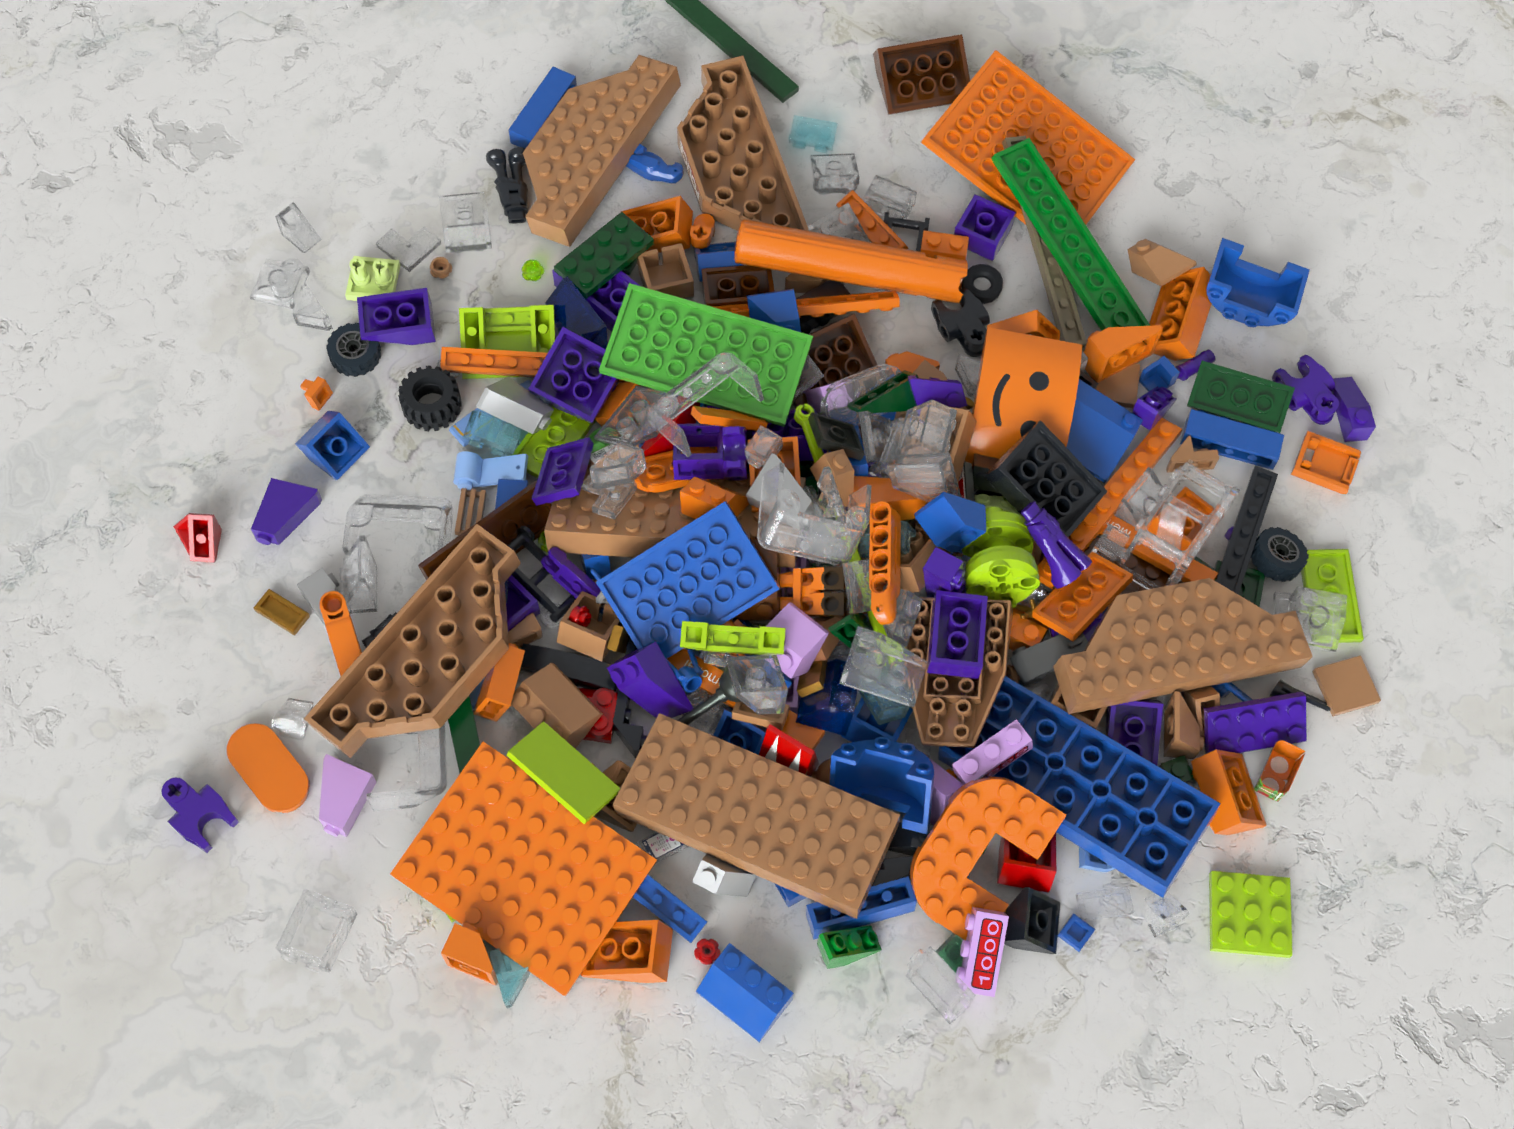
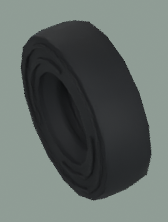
[962,264,1003,304]

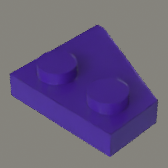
[908,375,967,415]

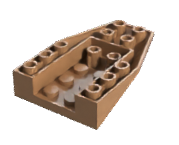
[903,597,1013,748]

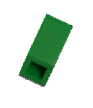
[817,925,882,969]

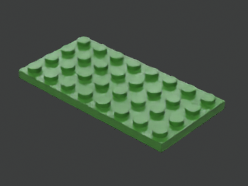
[599,283,813,427]

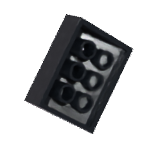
[984,420,1107,537]

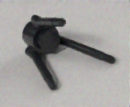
[1270,679,1331,711]

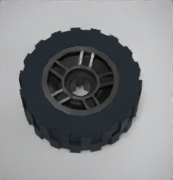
[326,323,381,377]
[1251,527,1309,582]

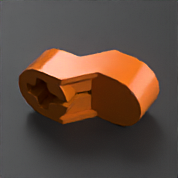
[690,214,715,249]

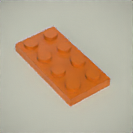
[1032,551,1133,642]

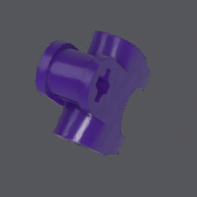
[1272,354,1339,425]
[722,426,749,481]
[161,777,239,853]

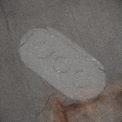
[820,364,902,426]

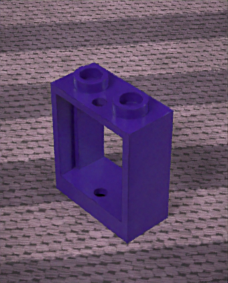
[673,424,724,480]

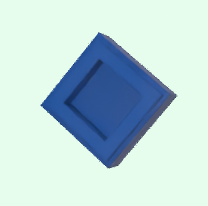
[1058,914,1096,952]

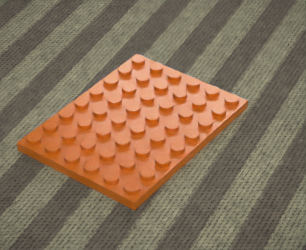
[921,50,1135,225]
[390,741,658,996]

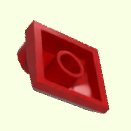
[578,688,618,744]

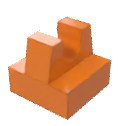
[300,377,333,411]

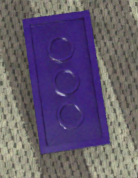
[1204,692,1307,754]

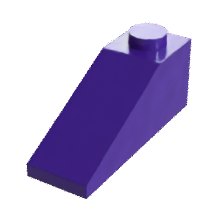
[1331,377,1376,442]

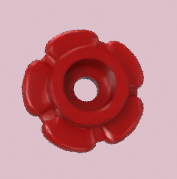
[569,606,591,628]
[694,938,721,965]

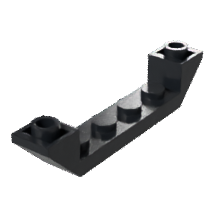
[613,636,647,758]

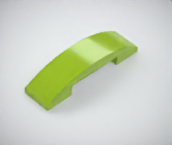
[680,621,786,655]

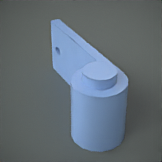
[453,451,528,490]

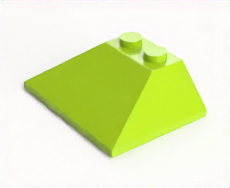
[459,305,555,379]

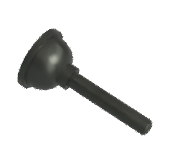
[677,664,754,725]

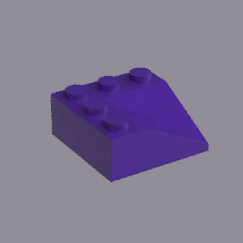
[528,327,619,423]

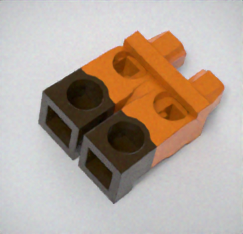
[780,566,847,618]

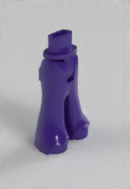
[1021,501,1092,589]

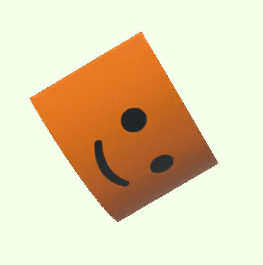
[965,327,1082,463]

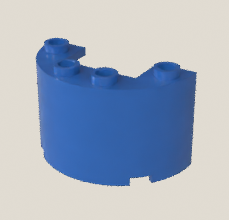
[1207,238,1310,327]
[829,737,934,834]

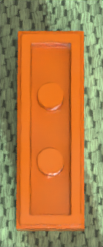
[691,406,768,431]

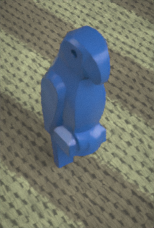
[626,144,684,183]

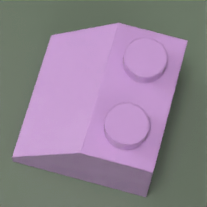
[762,602,829,679]

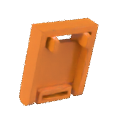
[1291,431,1361,494]

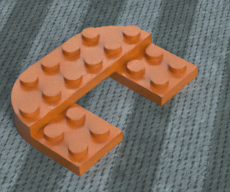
[910,777,1066,940]

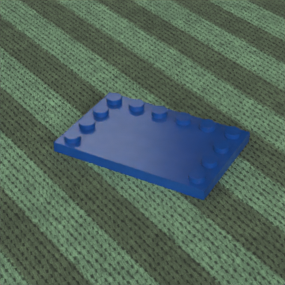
[596,501,780,659]

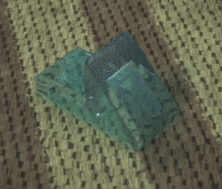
[489,948,530,1008]

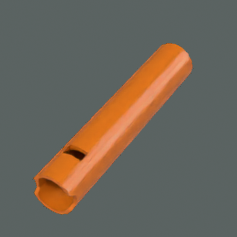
[734,219,968,303]

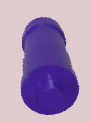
[1175,349,1216,381]

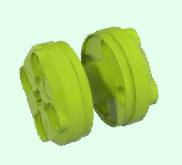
[962,507,1040,608]

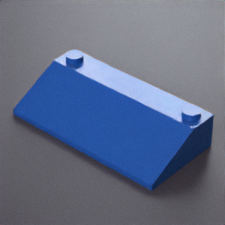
[1066,379,1143,483]

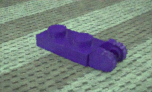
[541,547,601,598]

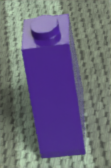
[251,478,322,545]

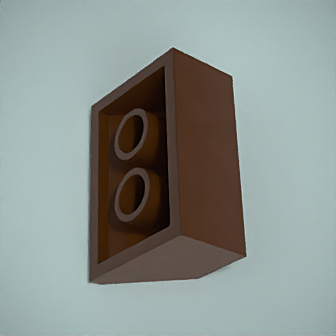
[701,265,775,307]

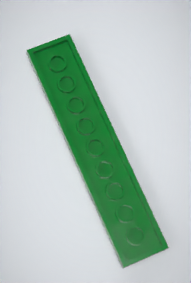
[991,138,1150,331]

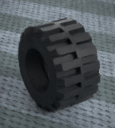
[398,366,462,432]

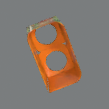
[1254,740,1305,802]

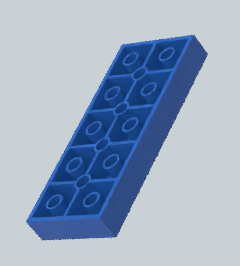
[938,676,1221,898]

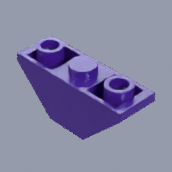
[1132,386,1177,430]

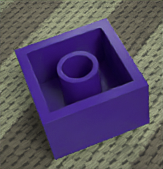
[954,194,1016,261]

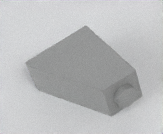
[476,376,554,434]
[746,453,815,531]

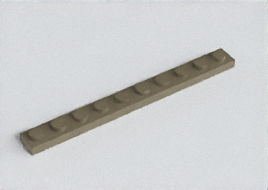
[1002,136,1087,347]

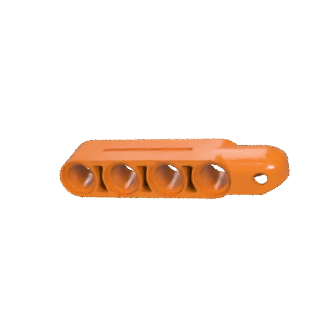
[869,501,901,625]
[319,591,362,676]

